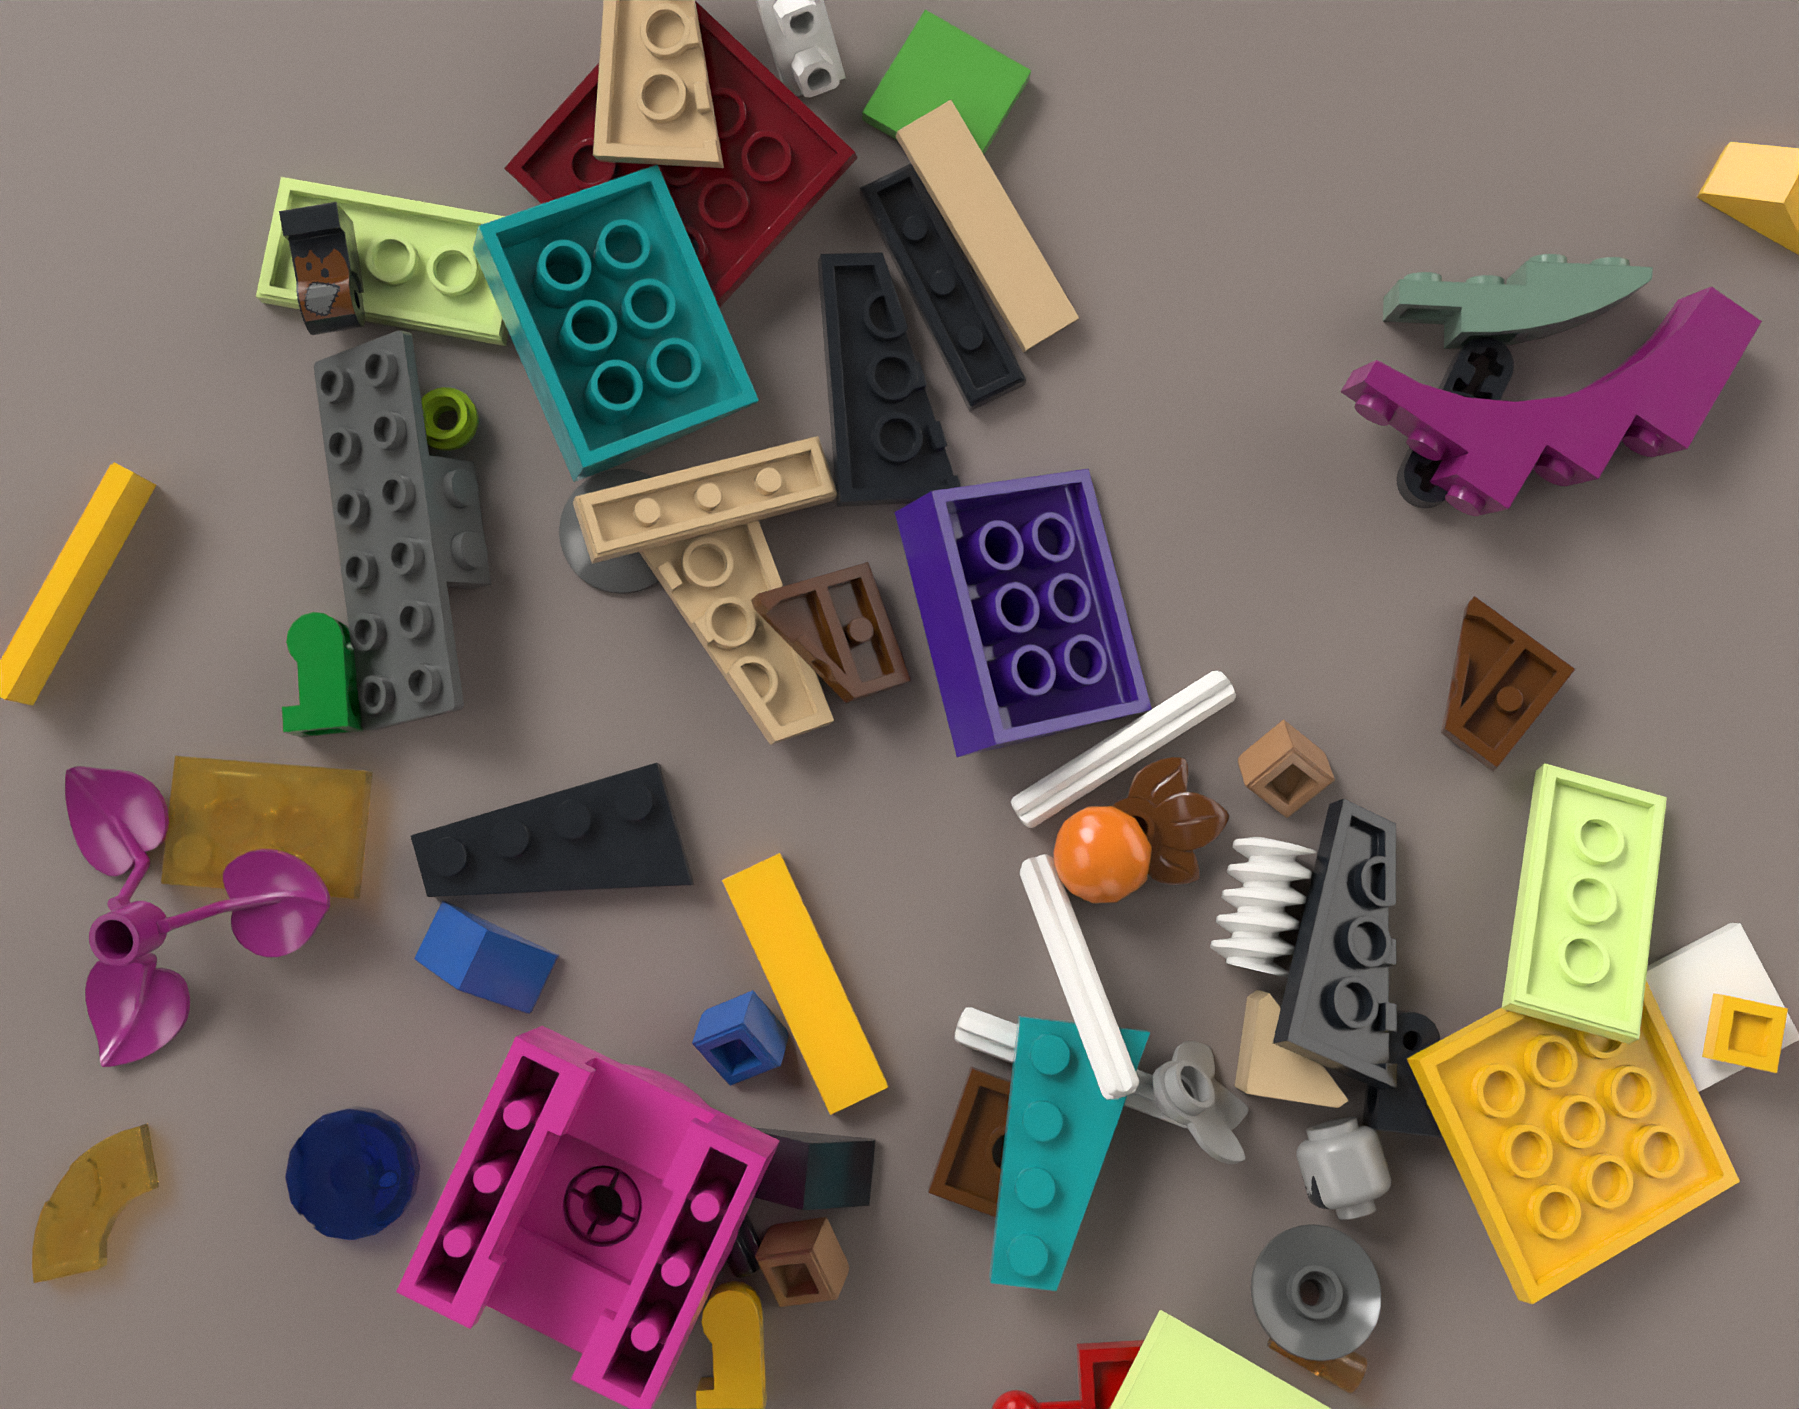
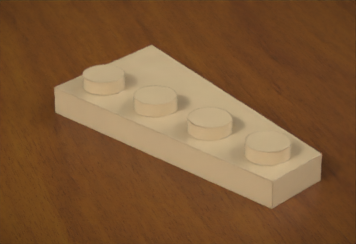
[593,0,724,168]
[639,521,834,745]

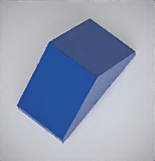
[414,901,559,1014]

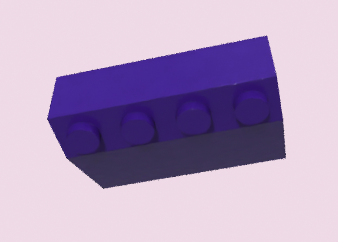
[895,468,1152,758]

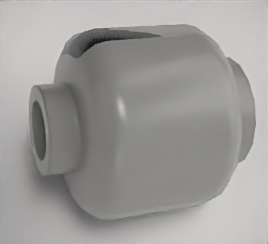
[1296,1117,1392,1220]

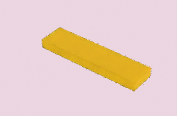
[0,462,156,705]
[722,853,889,1115]

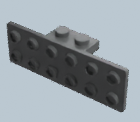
[314,330,491,730]

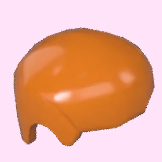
[1053,806,1152,904]

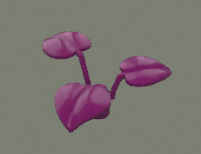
[65,766,331,1067]

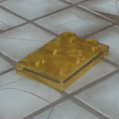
[161,756,373,899]

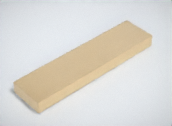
[896,100,1079,353]
[573,436,837,564]

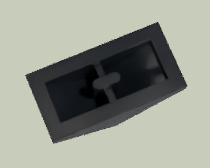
[753,1127,876,1211]

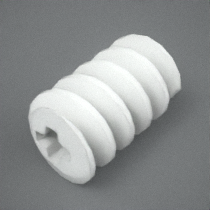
[1210,837,1317,978]

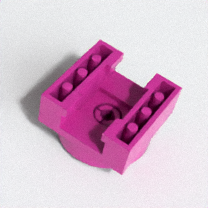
[396,1026,780,1409]

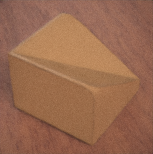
[1238,719,1335,818]
[755,1217,849,1307]

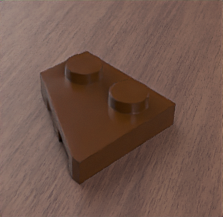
[751,562,911,703]
[1441,596,1575,771]

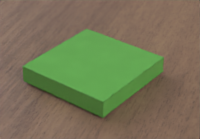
[862,10,1031,155]

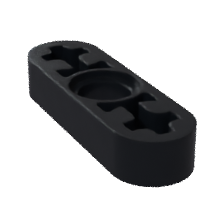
[1397,337,1514,508]

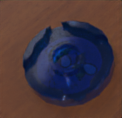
[285,1106,420,1241]

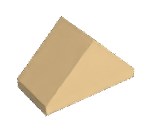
[1235,989,1348,1108]

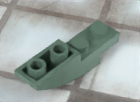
[1383,254,1653,349]

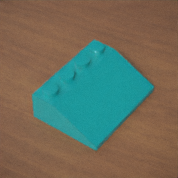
[473,165,759,482]

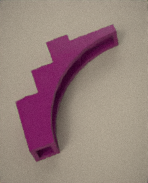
[1340,286,1762,516]

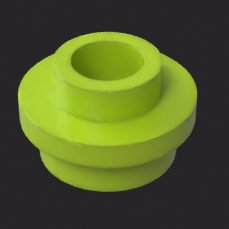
[421,387,479,451]

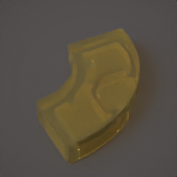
[32,1123,159,1283]

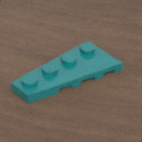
[989,1015,1150,1291]

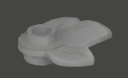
[1153,1041,1249,1164]

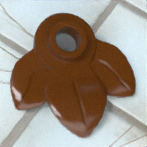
[1111,757,1229,885]

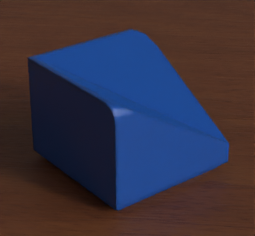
[692,990,789,1086]

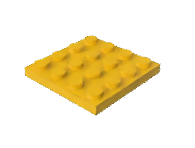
[1407,980,1740,1304]

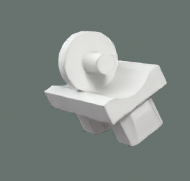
[756,0,846,98]

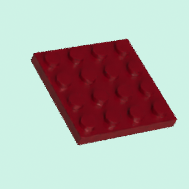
[504,1,858,308]

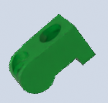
[282,612,363,737]

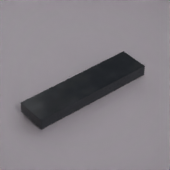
[860,164,1026,412]

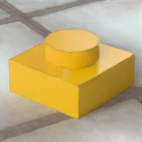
[1702,993,1788,1073]

